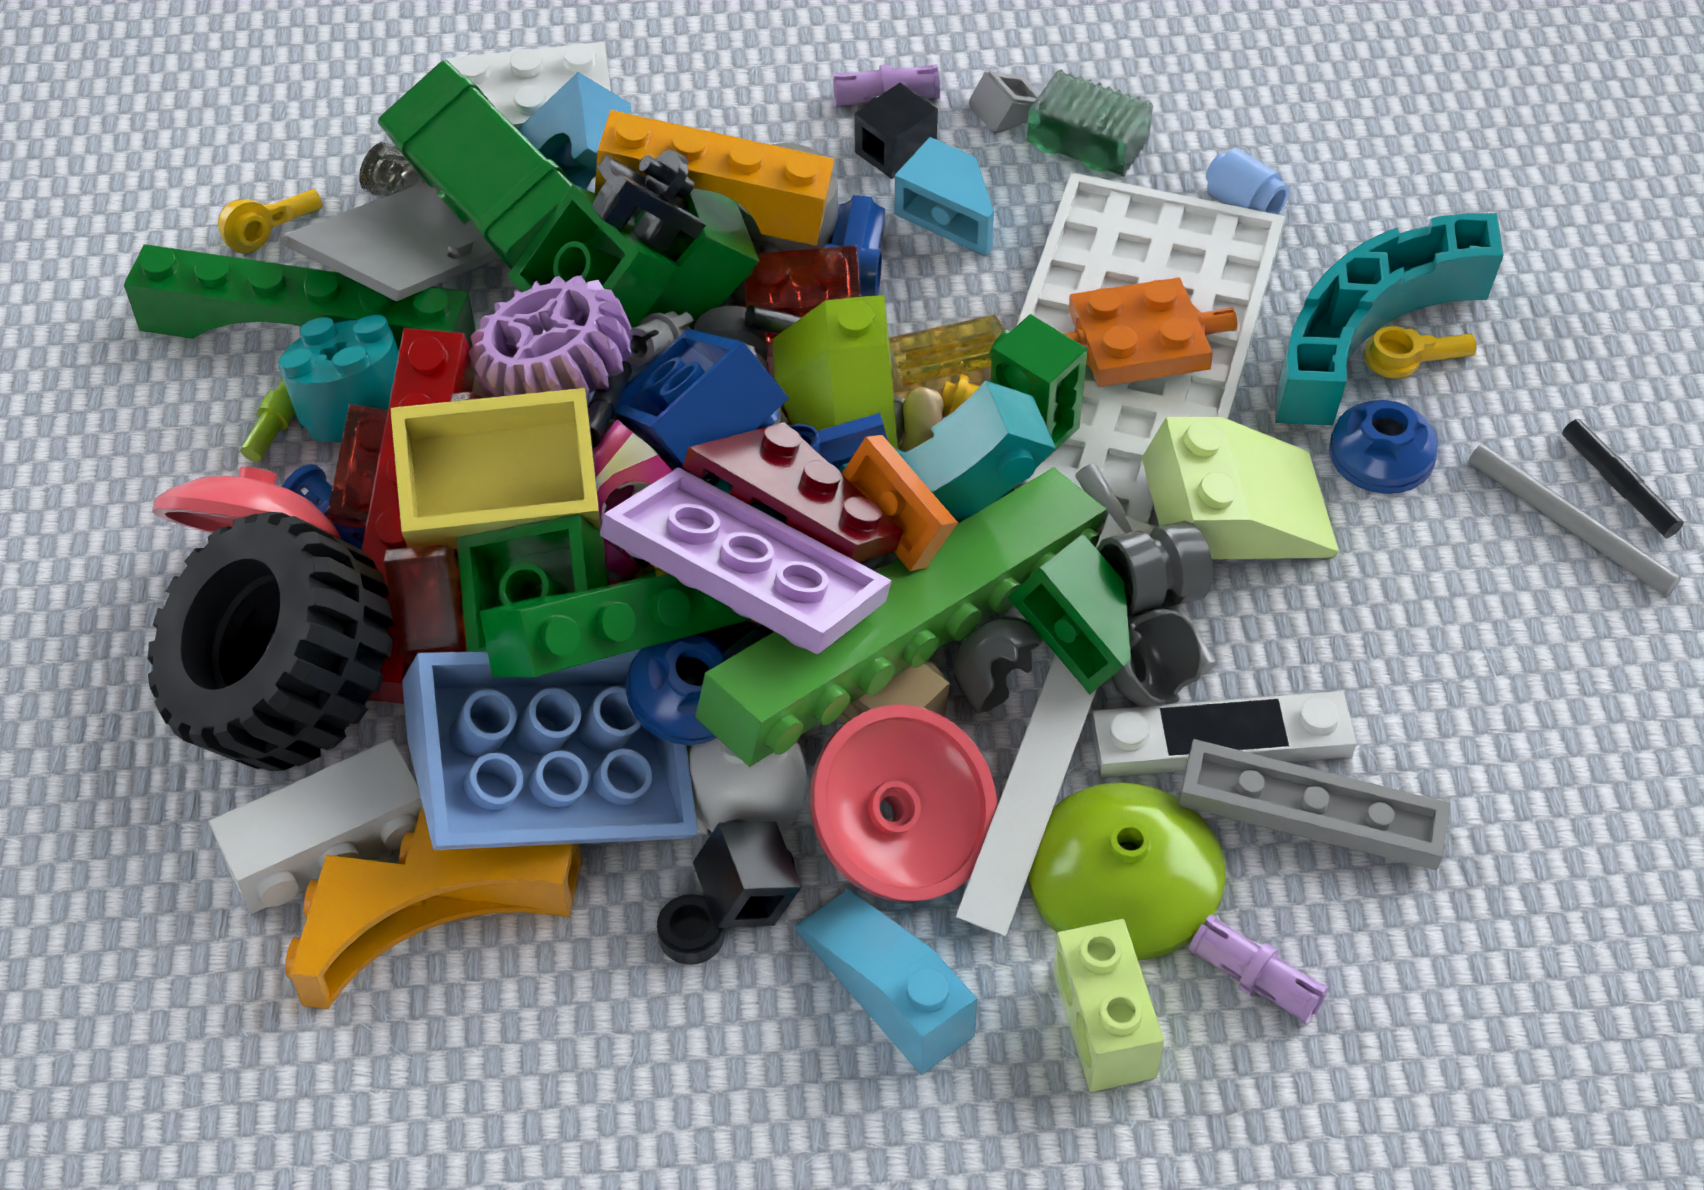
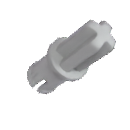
[626,311,694,366]

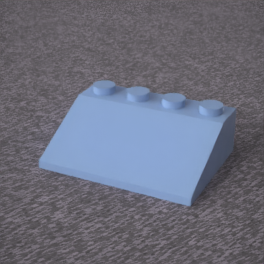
[402,649,698,850]

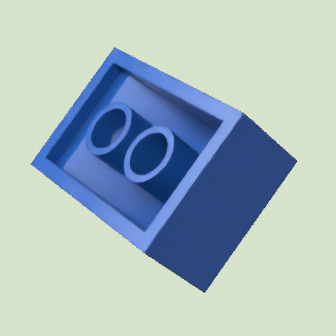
[612,329,789,480]

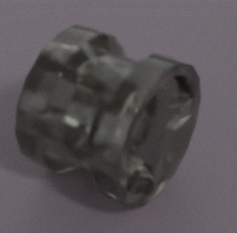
[359,142,425,196]

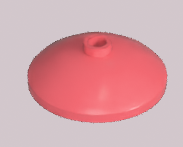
[152,466,341,539]
[810,704,997,903]

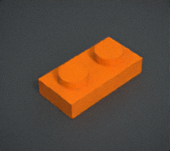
[841,435,958,571]

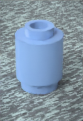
[1206,148,1289,215]

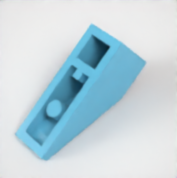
[796,889,977,1075]

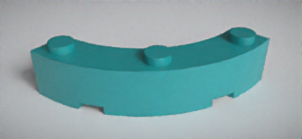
[1275,213,1504,426]
[715,381,1056,553]

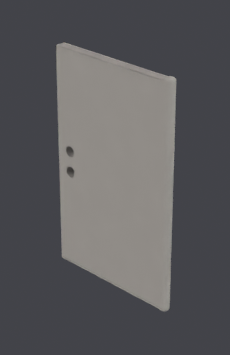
[280,182,499,301]

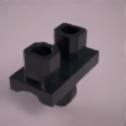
[592,149,706,254]

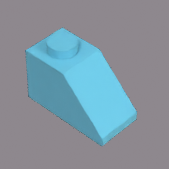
[894,137,994,257]

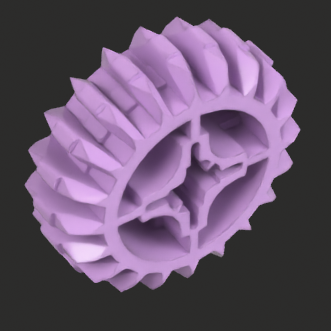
[468,275,633,402]

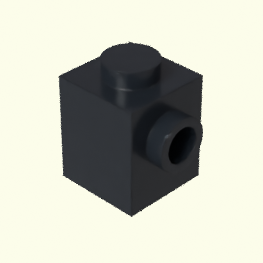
[854,82,938,179]
[692,819,802,928]

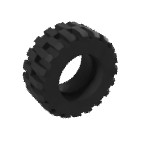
[147,512,394,771]

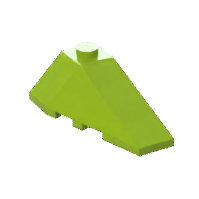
[772,295,898,449]

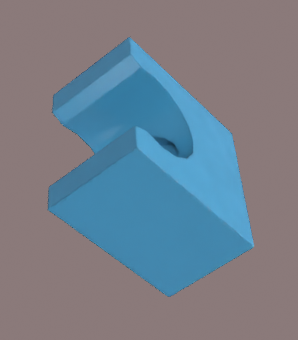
[518,72,632,189]

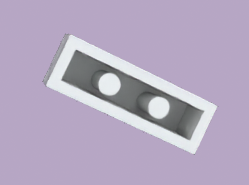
[208,738,423,915]

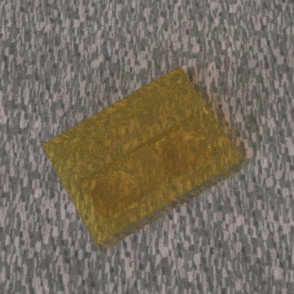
[889,314,1006,386]

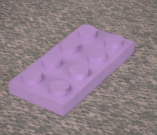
[600,467,892,655]

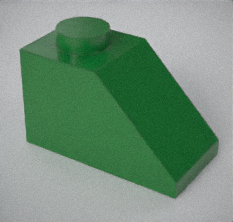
[1008,534,1131,695]

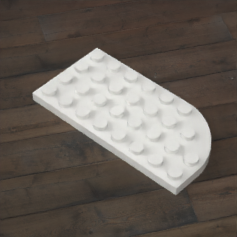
[1015,172,1285,535]

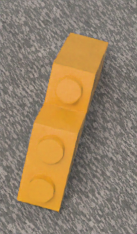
[285,808,583,1009]

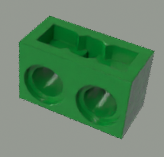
[989,314,1088,462]

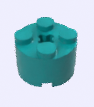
[278,315,399,442]

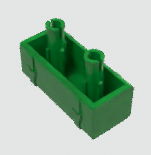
[378,60,573,269]

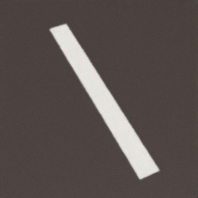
[955,514,1156,937]

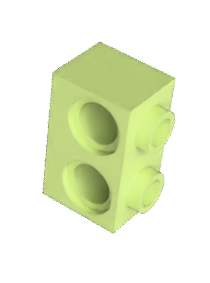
[1053,918,1164,1093]

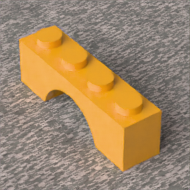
[595,110,835,246]

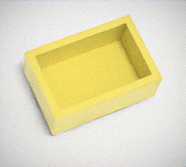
[390,388,601,553]

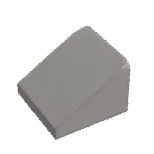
[969,71,1050,132]

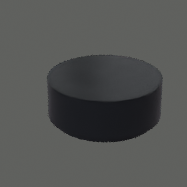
[657,894,725,965]

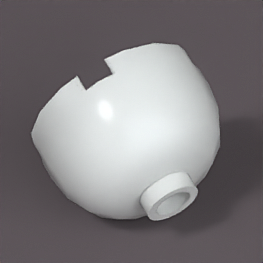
[686,738,808,835]

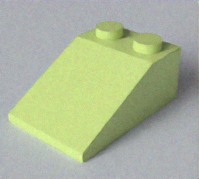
[1142,417,1339,559]

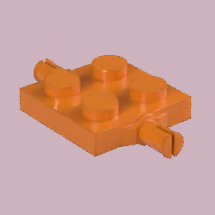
[1064,277,1238,387]

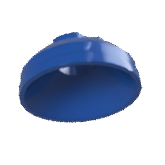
[1329,400,1438,494]
[625,633,727,745]

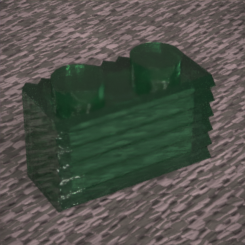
[1027,69,1153,177]

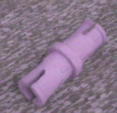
[833,64,940,107]
[1189,915,1329,1025]

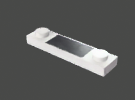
[1091,691,1357,778]

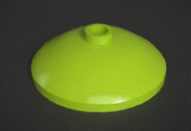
[1027,782,1226,960]

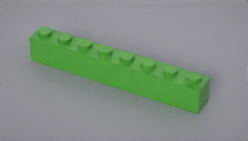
[695,467,1107,767]

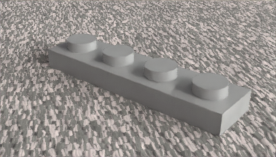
[1178,739,1451,871]

